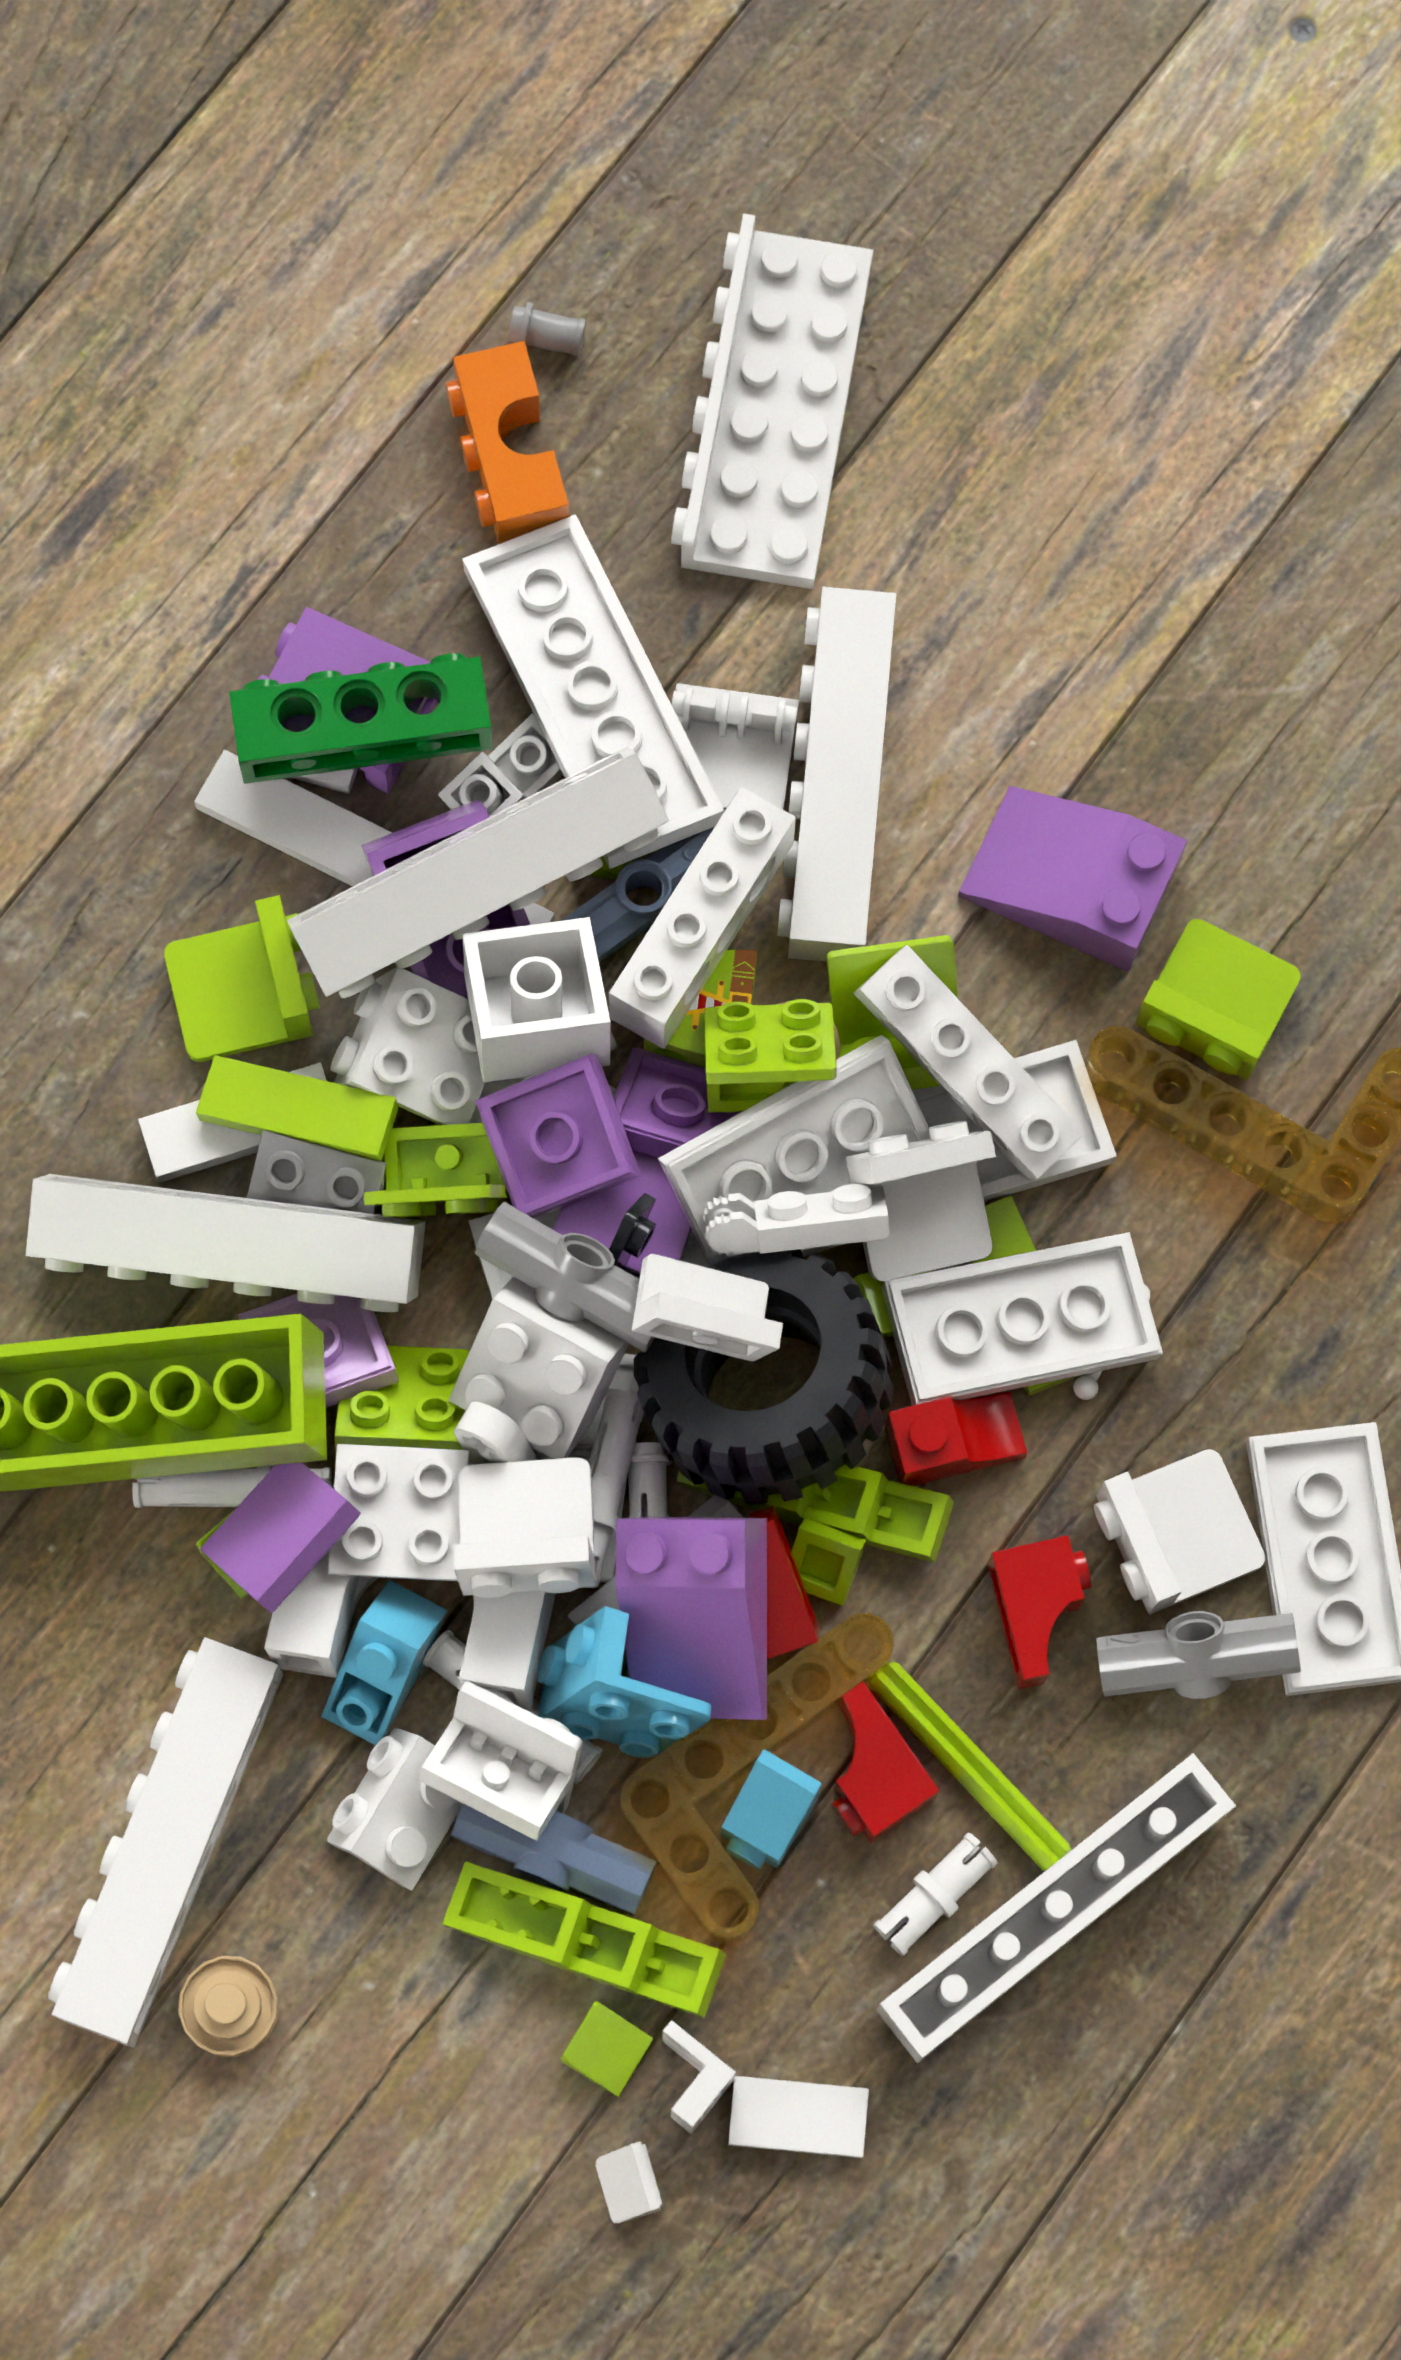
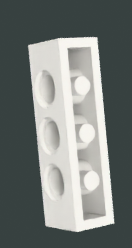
[609,787,796,1049]
[853,945,1085,1180]

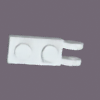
[703,1184,890,1255]

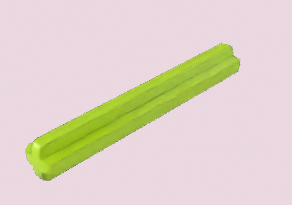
[870,1661,1071,1871]

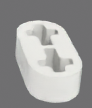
[454,1402,537,1465]

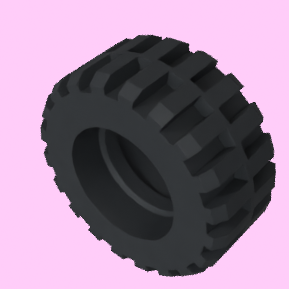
[633,1249,893,1504]

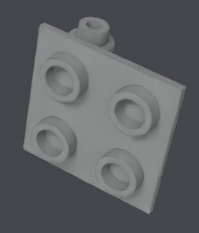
[247,1130,387,1214]

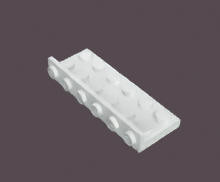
[671,214,873,589]

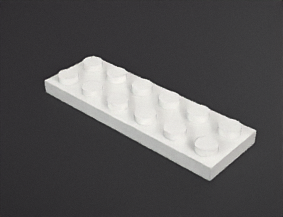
[463,514,725,869]

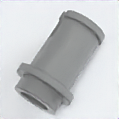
[508,302,587,358]

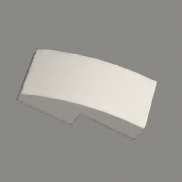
[438,713,563,817]

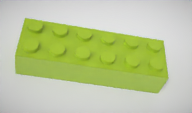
[0,1314,327,1492]

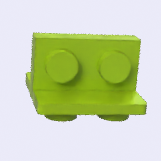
[705,999,837,1113]

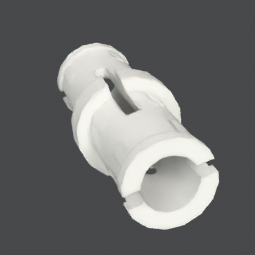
[873,1832,998,1956]

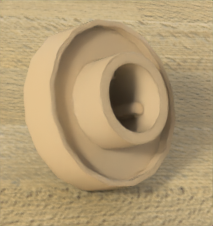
[178,1956,279,2057]

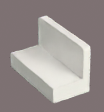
[632,1254,783,1362]
[662,2021,736,2135]

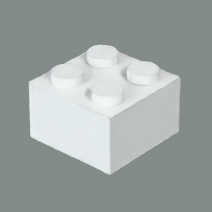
[463,917,611,1082]
[448,1276,629,1459]

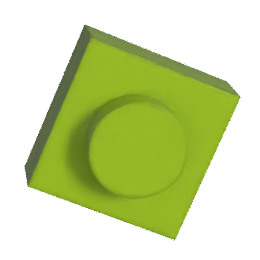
[792,1518,866,1606]

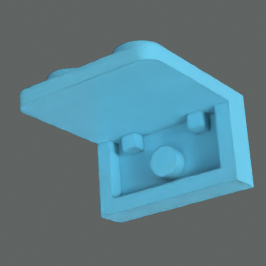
[537,1606,712,1758]

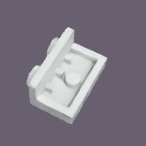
[327,1728,463,1891]

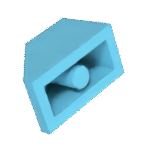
[720,1749,822,1870]

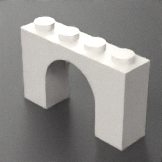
[264,1551,556,1710]

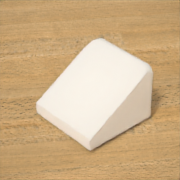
[596,2141,662,2223]

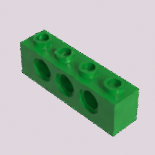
[229,653,493,784]

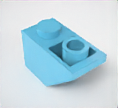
[321,1580,447,1745]

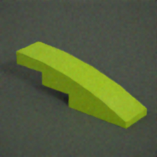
[676,1464,954,1563]
[442,1861,727,2018]

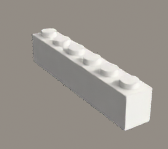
[777,586,896,962]
[287,746,670,998]
[26,1174,426,1312]
[48,1637,283,2048]
[876,1753,1236,2064]

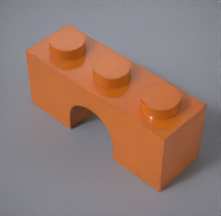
[445,341,569,544]

